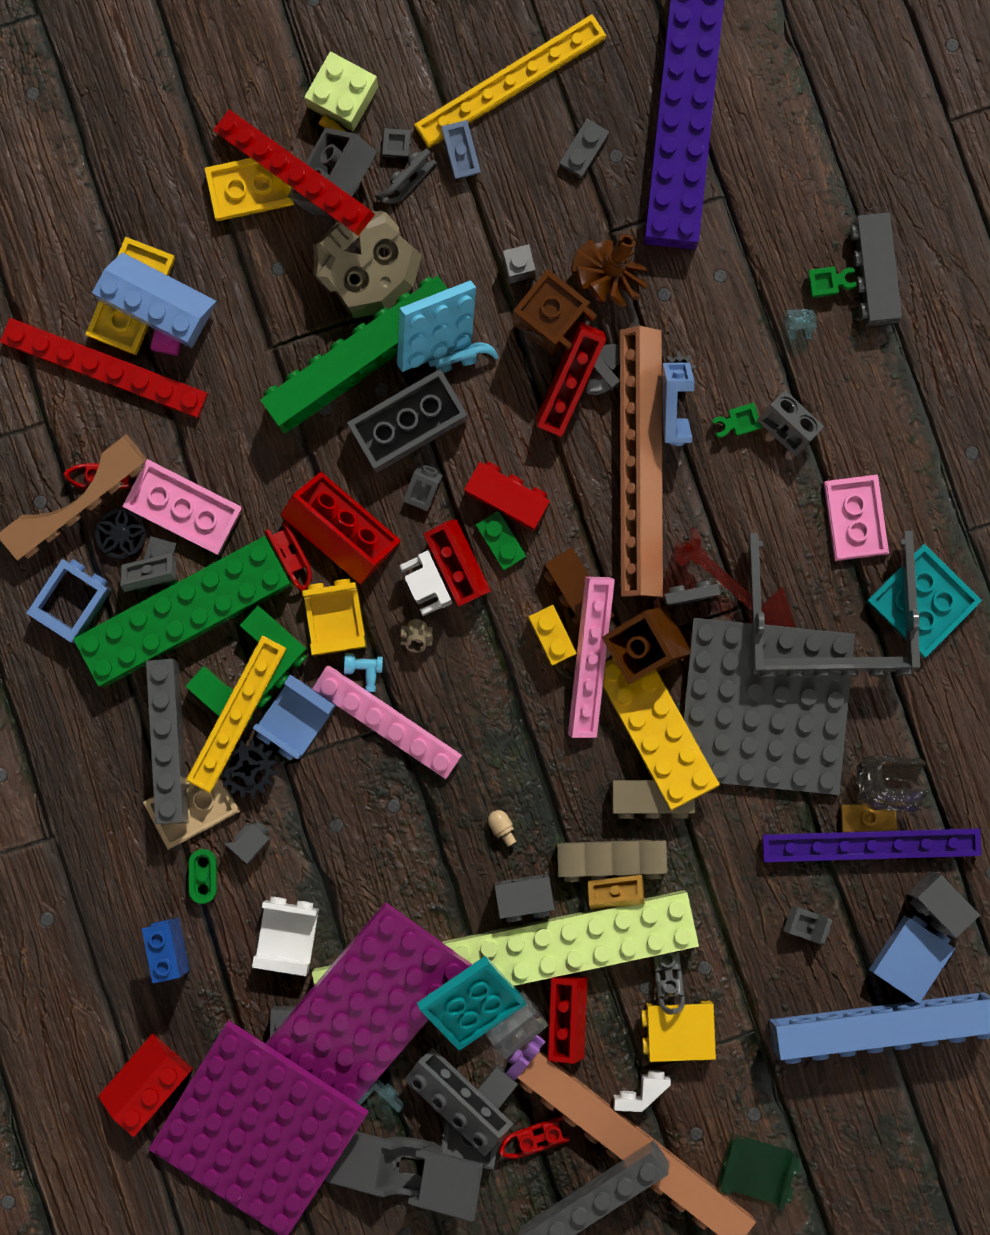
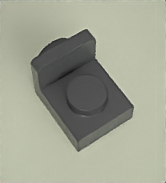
[403,466,443,511]

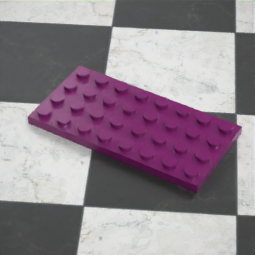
[265,902,472,1103]

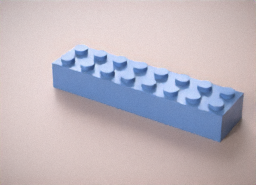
[769,992,990,1064]

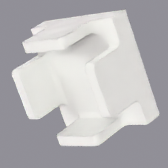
[399,551,452,616]

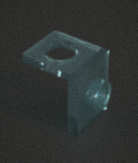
[356,1079,403,1112]

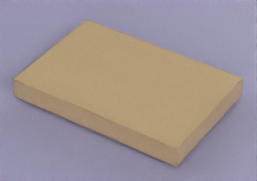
[143,777,240,850]

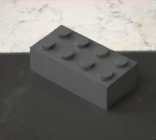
[347,369,468,473]

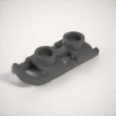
[375,148,437,204]
[653,951,685,1015]

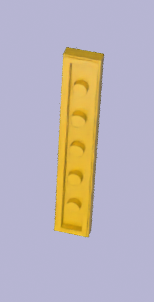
[186,636,287,793]

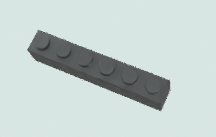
[146,659,189,825]
[518,1140,670,1235]

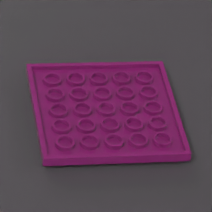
[148,1021,369,1235]

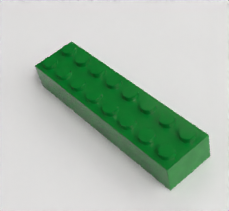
[260,275,447,435]
[73,536,293,687]

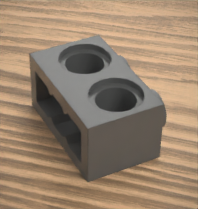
[757,390,824,457]

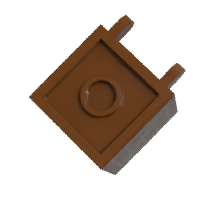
[513,269,597,357]

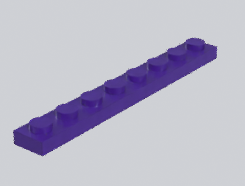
[762,828,981,862]

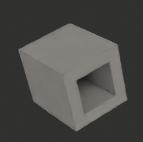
[503,244,536,284]

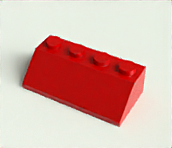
[280,472,401,585]

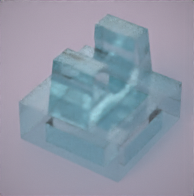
[786,310,817,339]

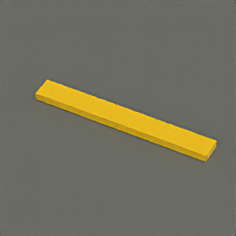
[414,14,606,149]

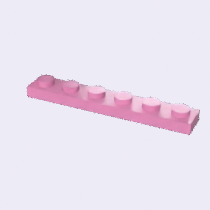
[568,577,615,738]
[312,665,462,779]

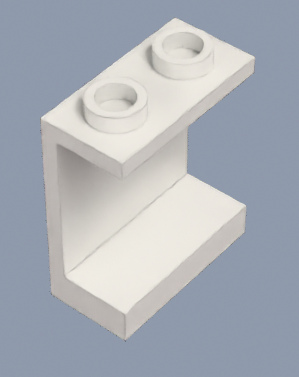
[252,897,319,976]

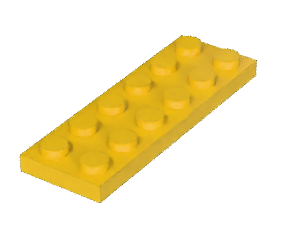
[603,658,720,811]

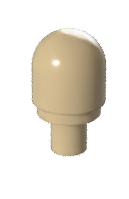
[488,810,517,847]

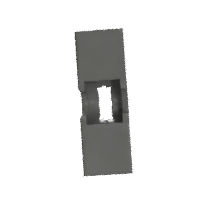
[325,1131,483,1222]

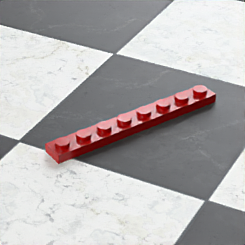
[213,109,375,236]
[0,318,209,419]

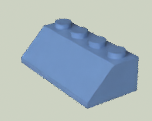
[92,252,217,348]

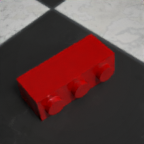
[464,461,550,531]
[423,519,491,607]
[548,974,588,1064]

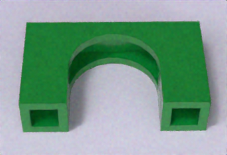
[185,606,308,725]

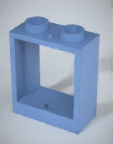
[27,559,112,644]

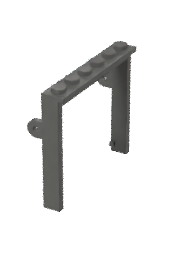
[748,531,920,679]

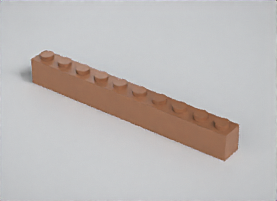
[620,326,663,598]
[517,1050,756,1235]

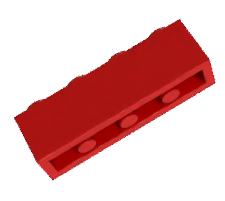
[536,322,606,437]

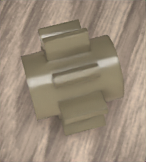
[400,619,433,653]

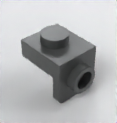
[783,905,832,945]

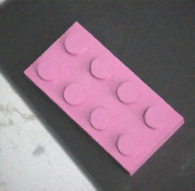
[122,459,244,556]

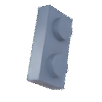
[441,120,481,180]

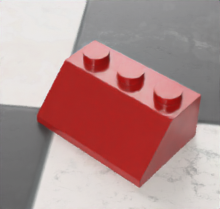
[98,1033,193,1137]

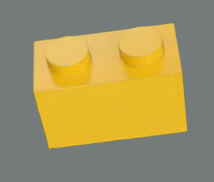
[528,605,577,667]

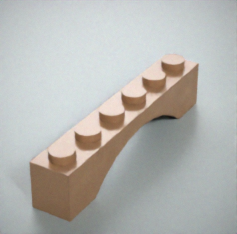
[0,434,147,561]

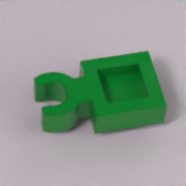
[807,266,857,298]
[711,402,762,438]

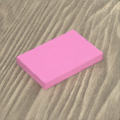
[823,475,889,561]

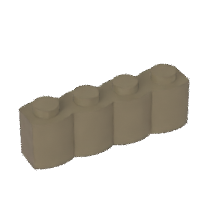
[557,840,667,882]

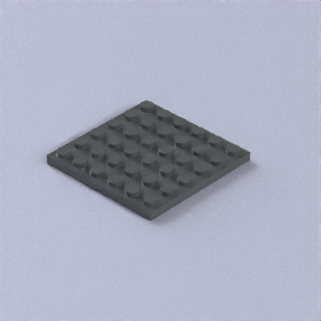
[683,618,855,795]

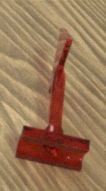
[674,527,796,628]

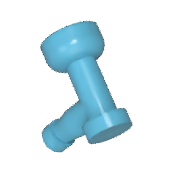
[344,653,383,692]

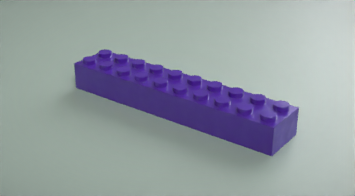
[643,0,724,250]

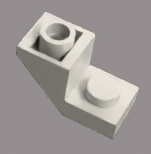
[613,1070,671,1112]

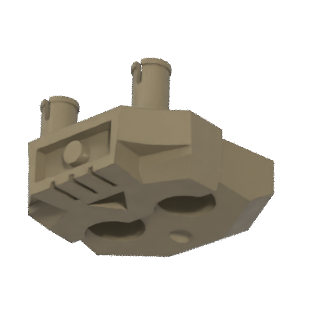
[313,211,422,318]

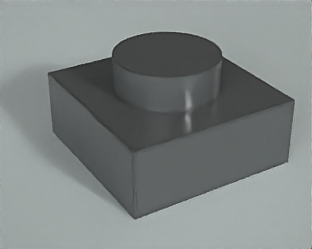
[144,536,178,559]

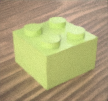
[304,51,379,132]

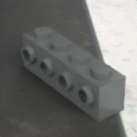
[405,1048,513,1156]

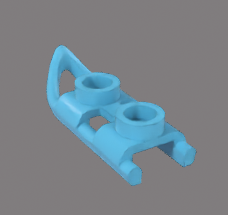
[428,343,498,373]

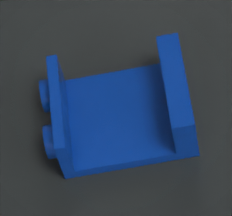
[142,917,190,983]

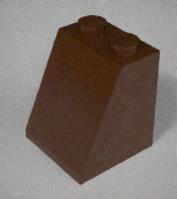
[602,606,691,685]

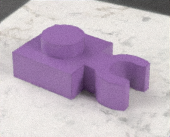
[506,1035,545,1080]

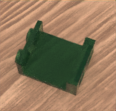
[717,1133,801,1210]

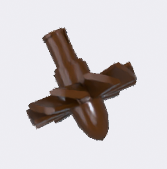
[571,234,647,307]

